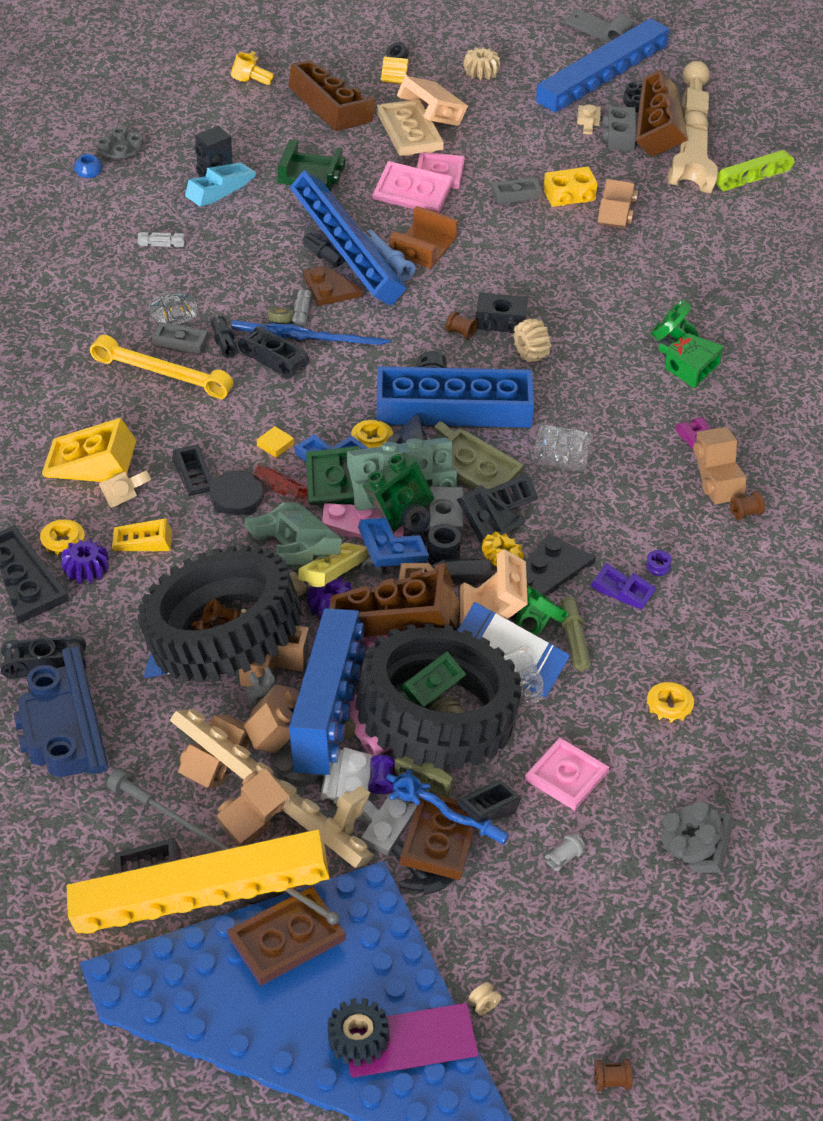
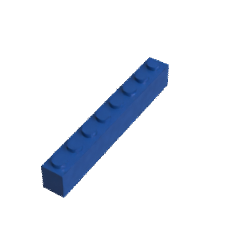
[536,18,670,113]
[289,170,407,305]

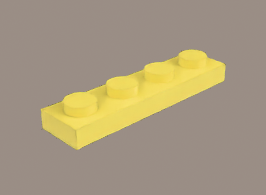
[298,543,369,587]

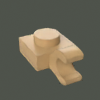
[577,105,601,135]
[99,470,151,508]
[333,786,370,835]

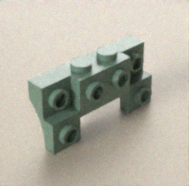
[347,437,457,511]
[244,502,342,568]

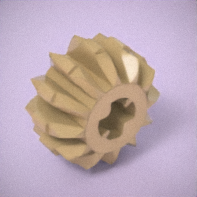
[463,47,500,81]
[513,318,552,362]

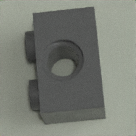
[424,487,463,544]

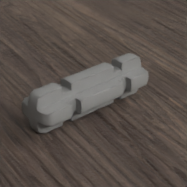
[138,232,185,247]
[292,289,311,328]

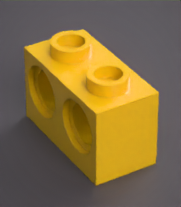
[543,167,597,207]

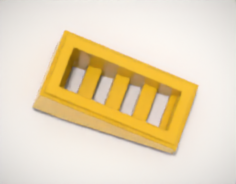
[112,518,172,551]

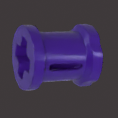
[368,755,395,795]

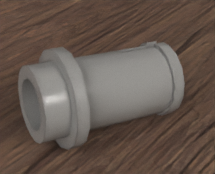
[545,834,585,871]

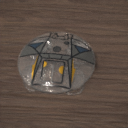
[149,292,198,325]

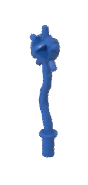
[386,769,510,845]

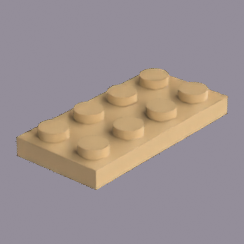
[377,99,443,156]

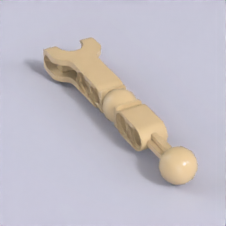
[668,61,718,194]

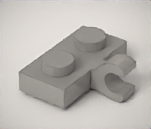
[356,793,417,856]

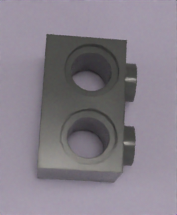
[602,106,636,151]

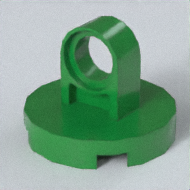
[650,299,699,341]
[514,585,569,636]

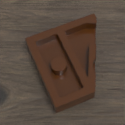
[303,266,362,306]

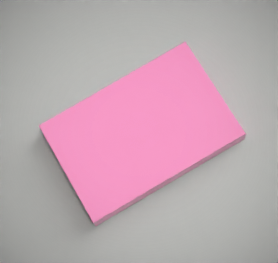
[372,161,453,213]

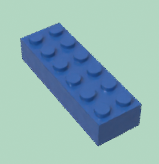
[376,366,534,428]
[289,608,366,775]

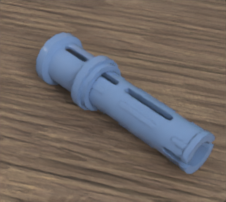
[364,230,416,281]

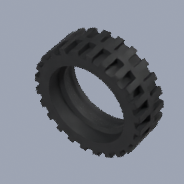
[356,624,522,769]

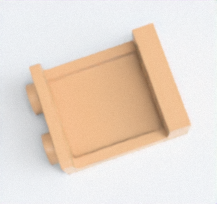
[397,76,468,126]
[460,549,528,625]

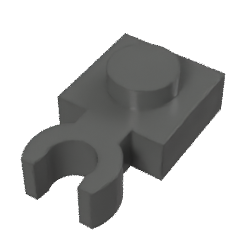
[246,667,277,712]

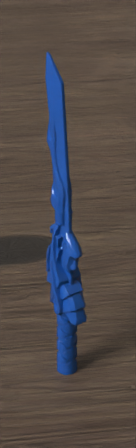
[231,320,392,345]

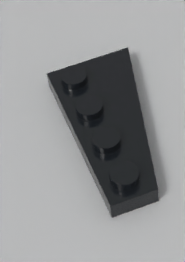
[511,534,596,619]

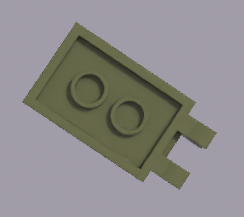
[427,421,524,495]

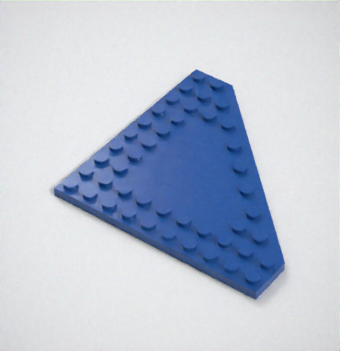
[80,861,513,1121]

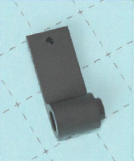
[565,8,633,42]

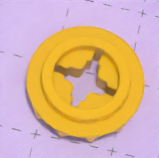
[351,420,393,448]
[40,519,85,556]
[482,531,525,567]
[646,682,694,723]

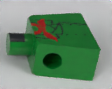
[659,333,724,388]

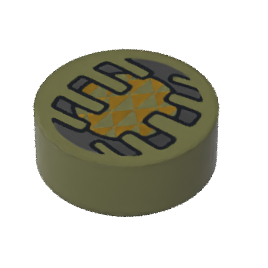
[268,307,293,324]

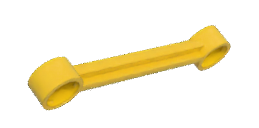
[90,335,234,399]

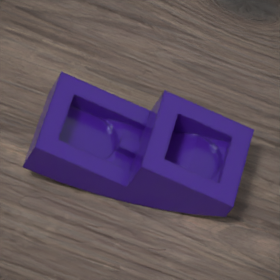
[590,563,656,609]

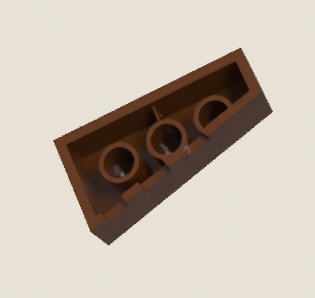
[288,60,376,131]
[636,69,688,157]
[329,563,454,637]

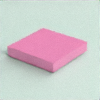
[417,152,465,189]
[525,737,609,810]

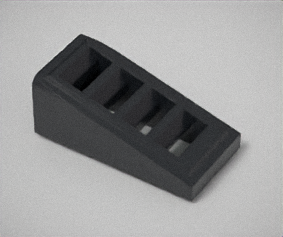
[172,444,213,496]
[488,474,538,510]
[457,779,521,823]
[114,838,182,874]

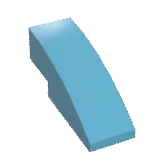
[185,162,256,207]

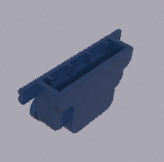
[13,646,108,777]

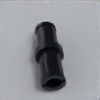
[210,316,238,358]

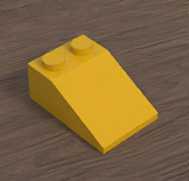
[42,418,137,482]

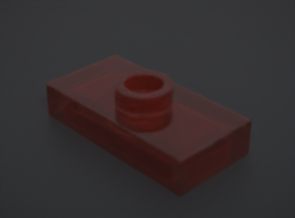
[253,465,308,500]

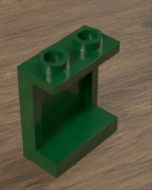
[278,139,346,191]
[400,651,466,709]

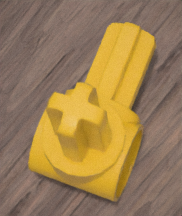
[231,51,274,85]

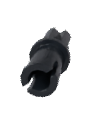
[302,233,345,268]

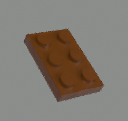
[399,794,476,881]
[227,886,346,986]

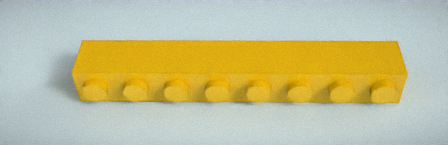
[67,829,330,934]

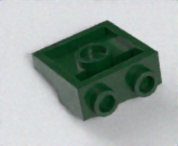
[306,446,360,506]
[362,452,435,532]

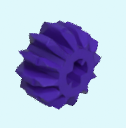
[61,538,109,584]
[307,577,352,621]

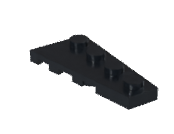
[0,525,69,624]

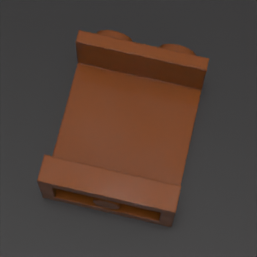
[389,206,458,269]

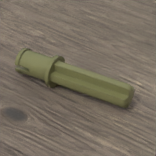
[559,597,590,671]

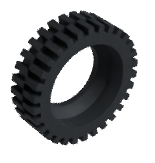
[137,545,302,682]

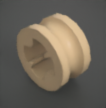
[468,982,501,1016]

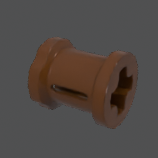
[445,311,478,340]
[730,491,765,521]
[202,599,240,626]
[594,1059,632,1091]

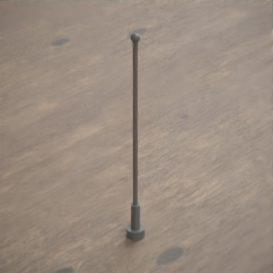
[107,768,340,925]

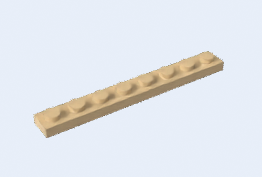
[170,709,374,868]

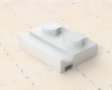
[320,748,373,804]

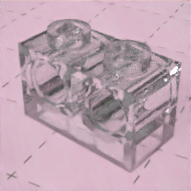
[534,424,592,472]

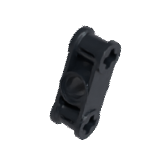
[238,326,309,378]
[1,635,86,679]

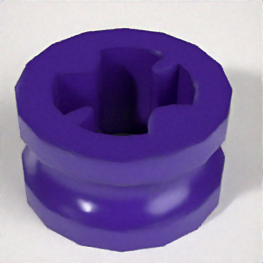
[646,550,672,576]

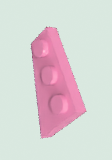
[322,503,404,539]

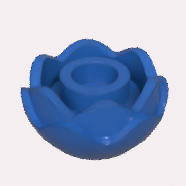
[74,154,103,178]

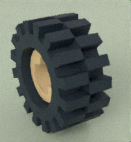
[327,998,389,1066]

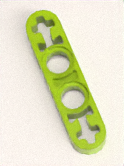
[715,150,794,191]

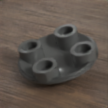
[97,127,143,158]

